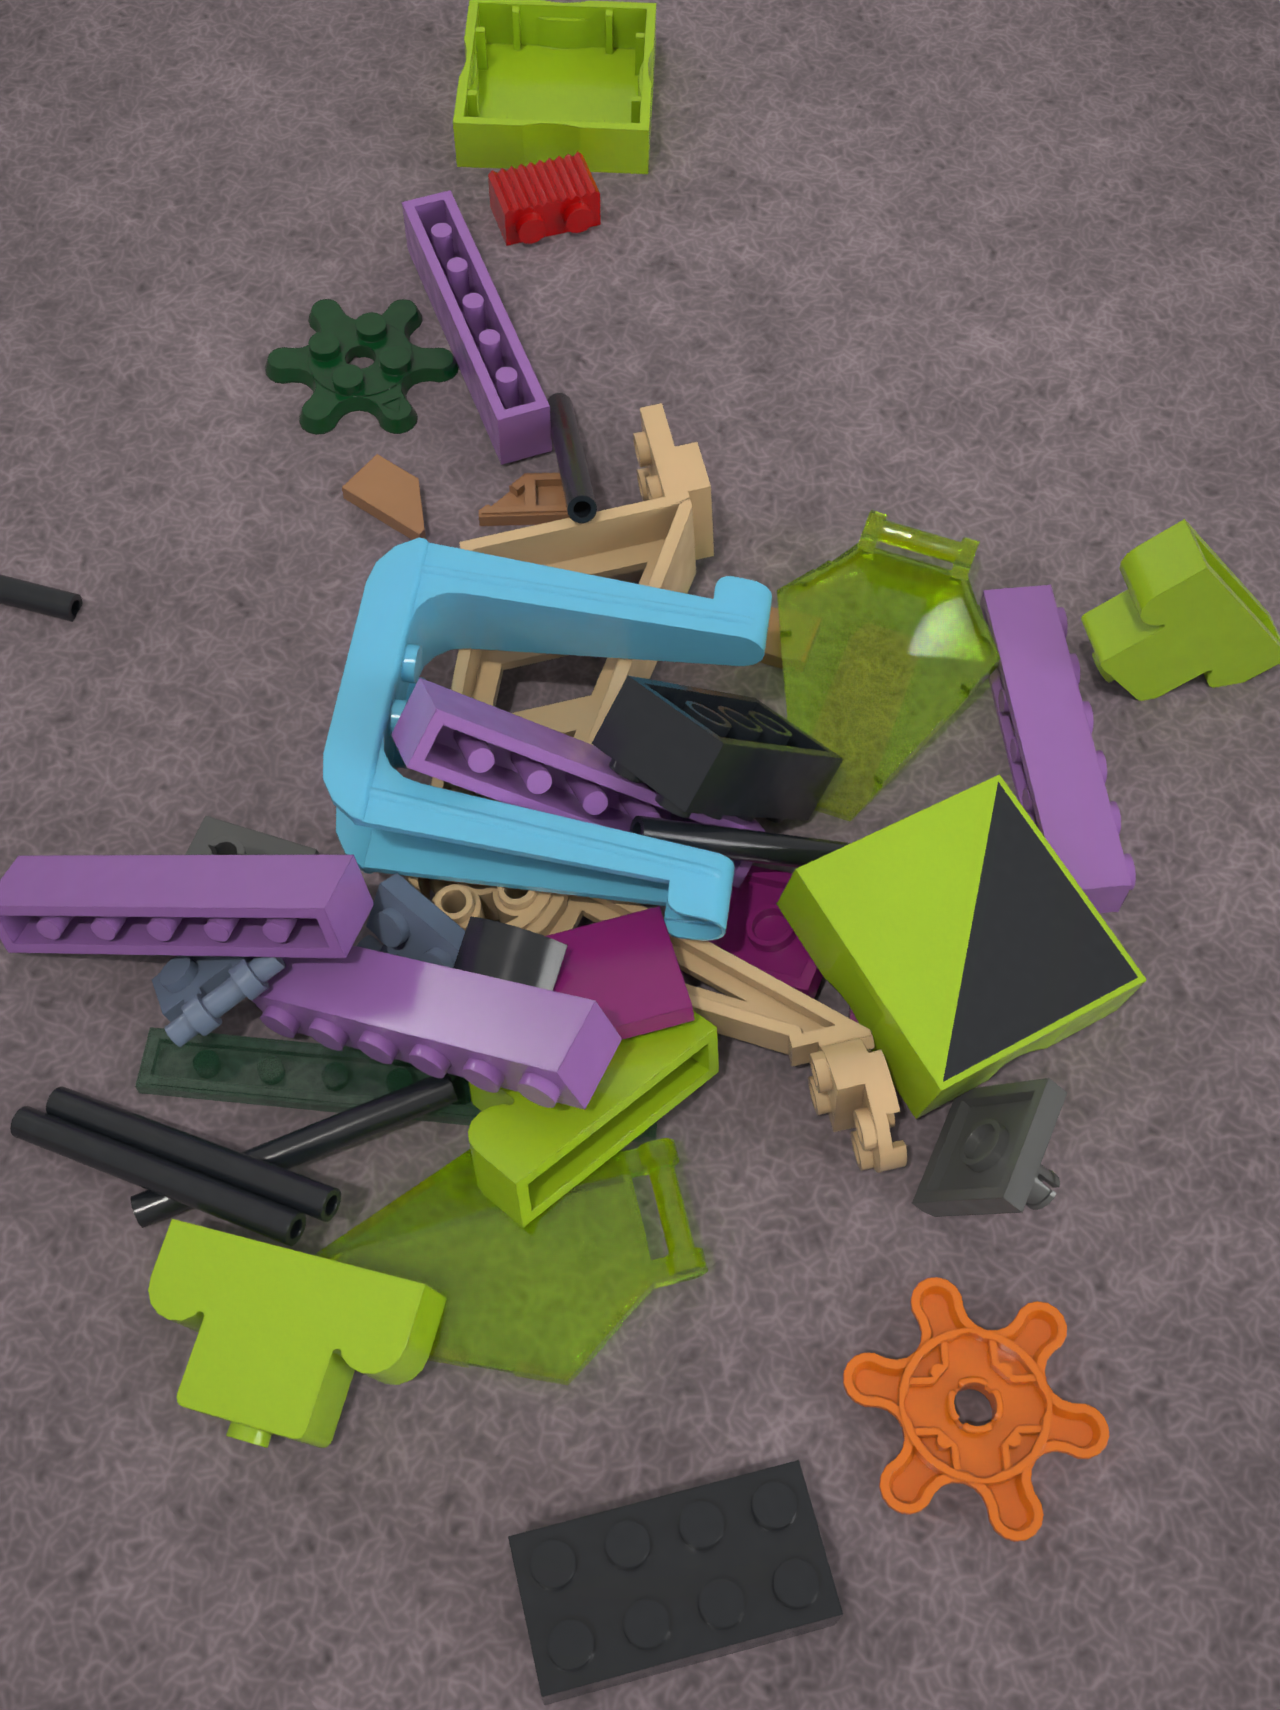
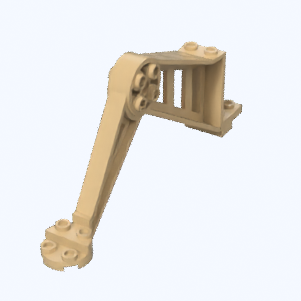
[405,403,907,1173]

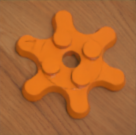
[843,1277,1109,1542]

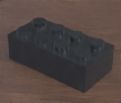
[592,676,844,823]
[508,1460,843,1705]

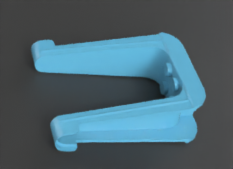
[323,538,772,941]

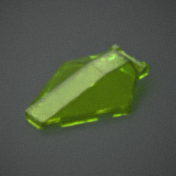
[777,510,1000,822]
[314,1138,708,1385]

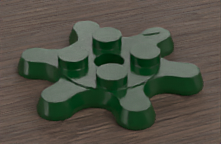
[265,299,459,435]

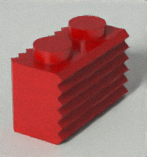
[488,151,601,246]

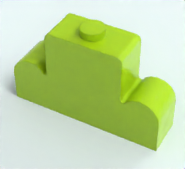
[1081,519,1280,701]
[468,1011,719,1228]
[148,1219,447,1448]

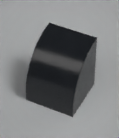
[453,916,568,991]

